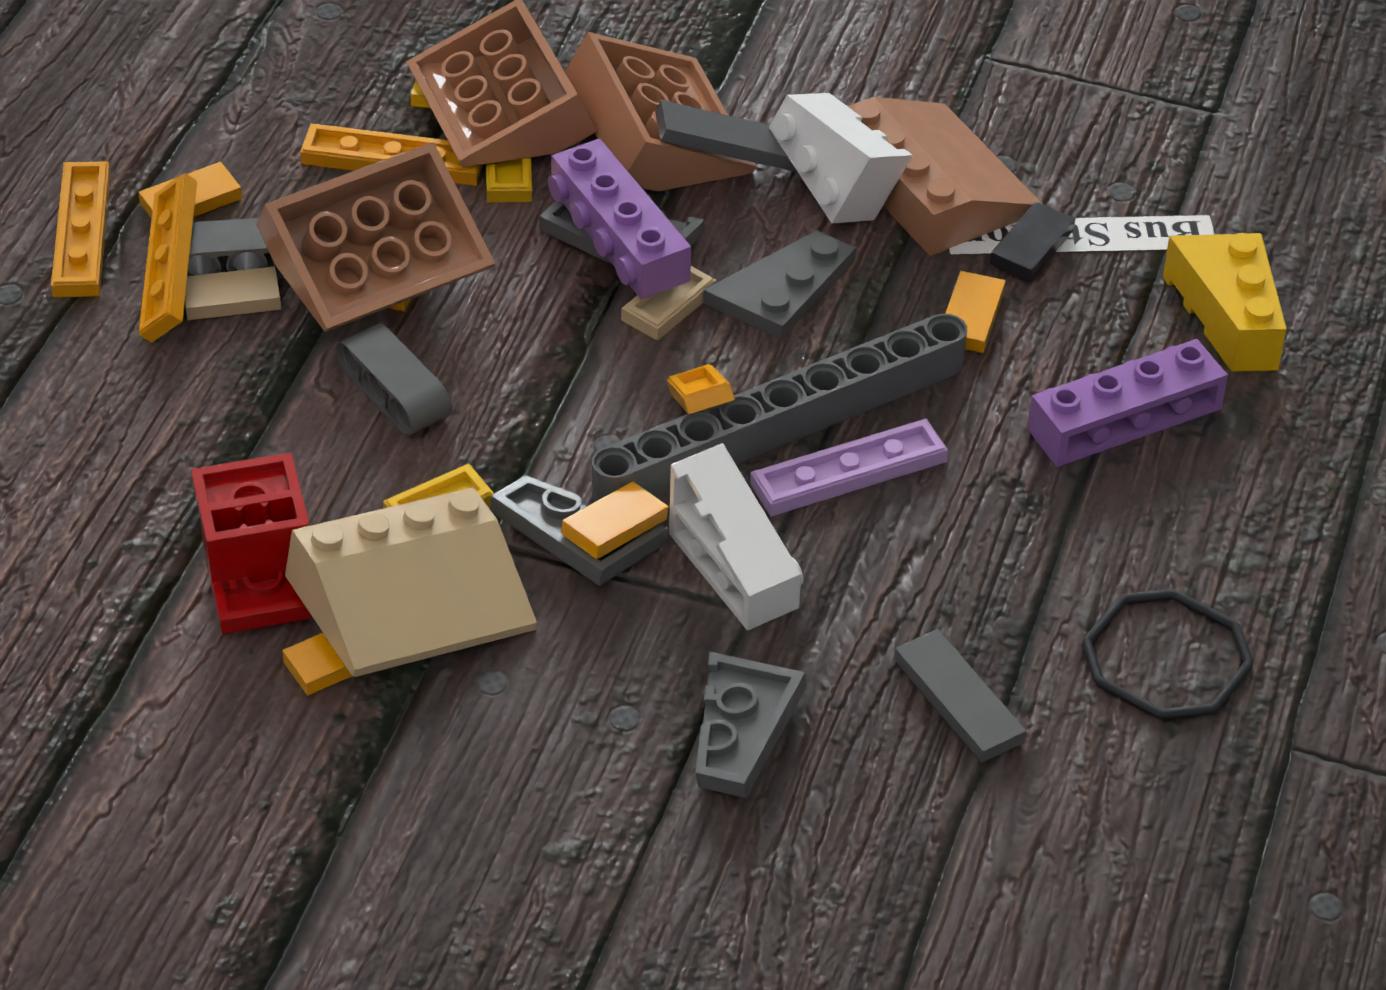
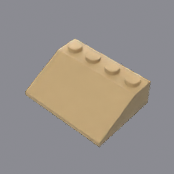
[285,487,537,677]

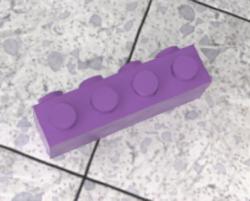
[548,138,691,300]
[1027,339,1228,467]

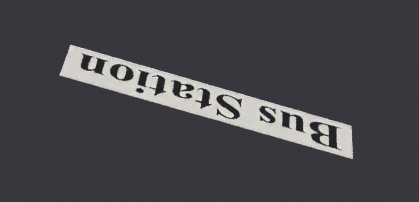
[949,215,1214,255]

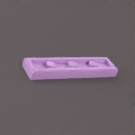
[750,419,948,517]

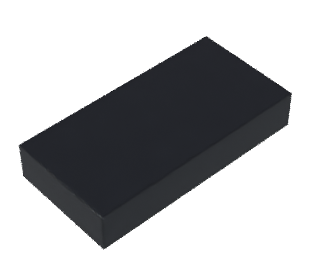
[990,201,1076,282]

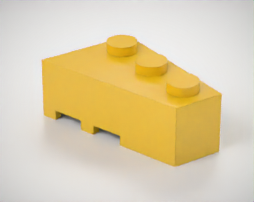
[1163,233,1287,372]

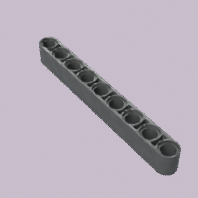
[592,313,967,502]

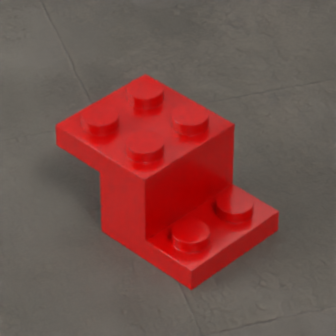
[191,452,313,634]

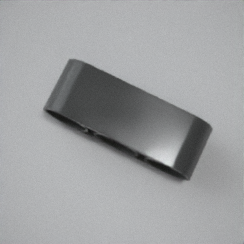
[187,218,284,279]
[335,323,453,436]

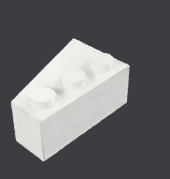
[769,93,913,223]
[669,443,804,631]

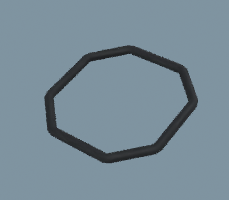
[1082,589,1254,719]

